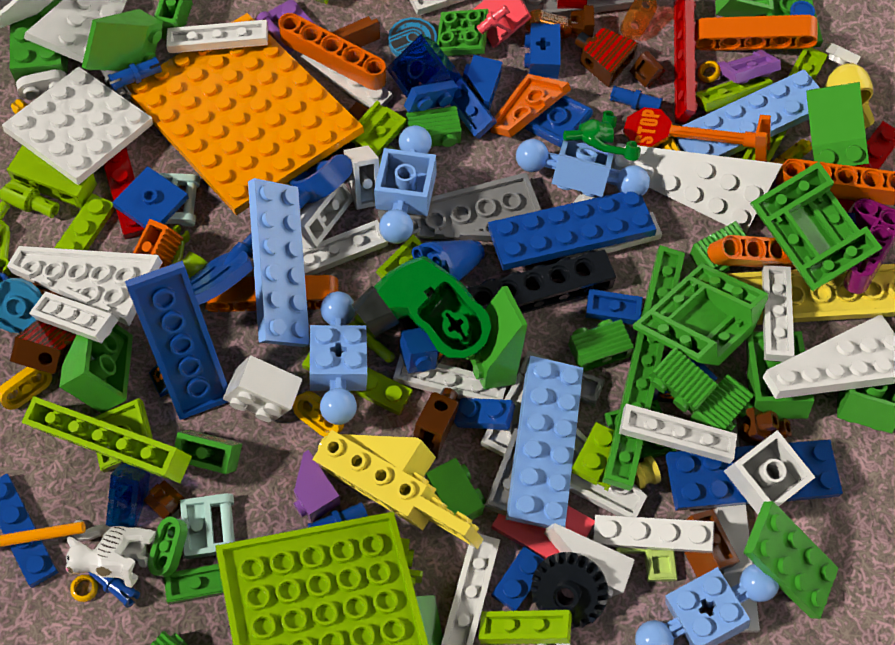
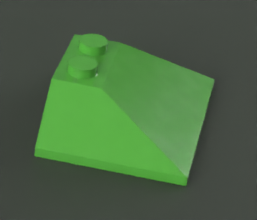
[750,161,882,292]
[633,263,769,366]

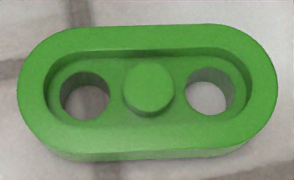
[148,517,188,578]

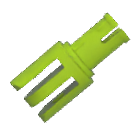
[0,178,60,218]

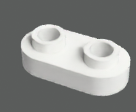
[16,70,67,100]

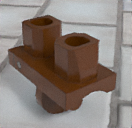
[740,407,792,444]

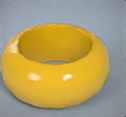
[698,61,721,83]
[70,574,98,602]

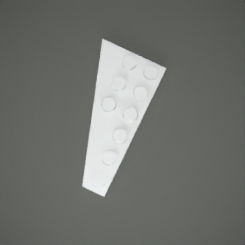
[611,143,782,233]
[7,246,163,326]
[763,315,895,399]
[480,373,647,517]

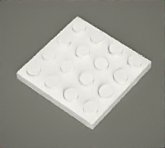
[2,67,153,185]

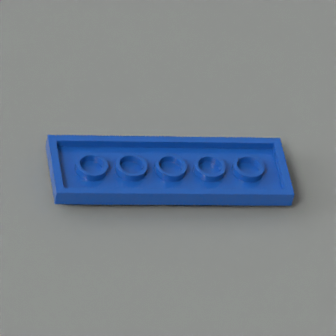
[488,192,657,271]
[125,261,228,420]
[665,439,843,511]

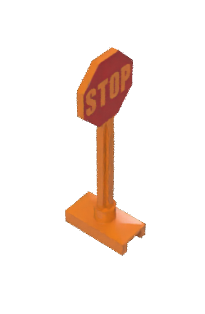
[623,107,771,162]

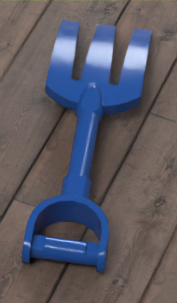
[189,154,353,305]

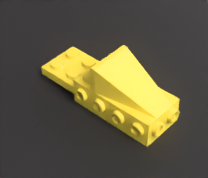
[312,430,484,549]

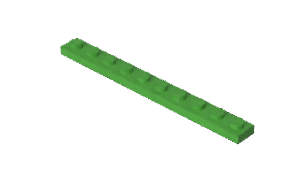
[602,245,685,491]

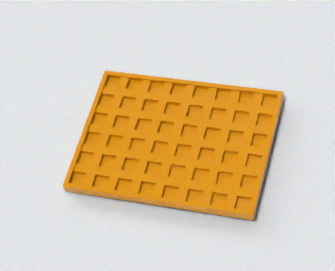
[126,13,364,216]

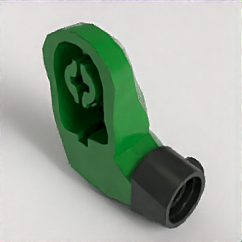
[352,256,491,358]

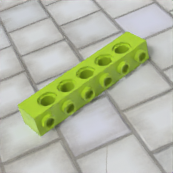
[21,396,192,483]

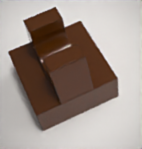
[570,5,595,37]
[630,51,665,88]
[143,480,185,520]

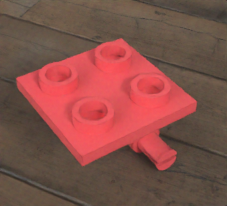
[473,0,532,48]

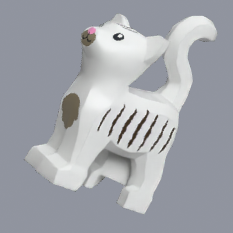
[65,519,156,588]

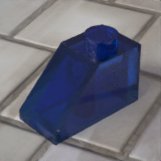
[106,462,150,528]

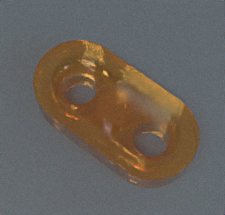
[620,0,657,40]
[525,9,572,39]

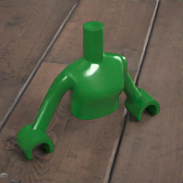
[563,111,641,161]

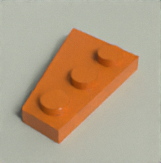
[490,74,571,138]

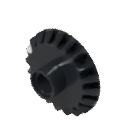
[530,552,608,629]

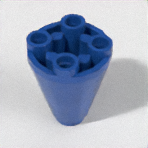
[412,240,485,281]

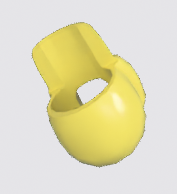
[824,63,875,129]

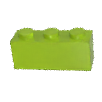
[7,145,97,208]

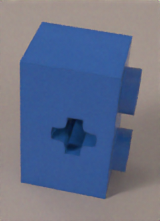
[524,23,561,79]

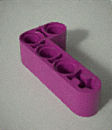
[843,198,895,294]

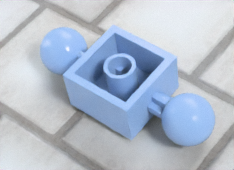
[374,125,437,244]
[516,139,650,197]
[310,291,367,425]
[635,564,779,645]

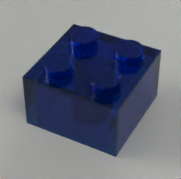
[386,34,461,98]

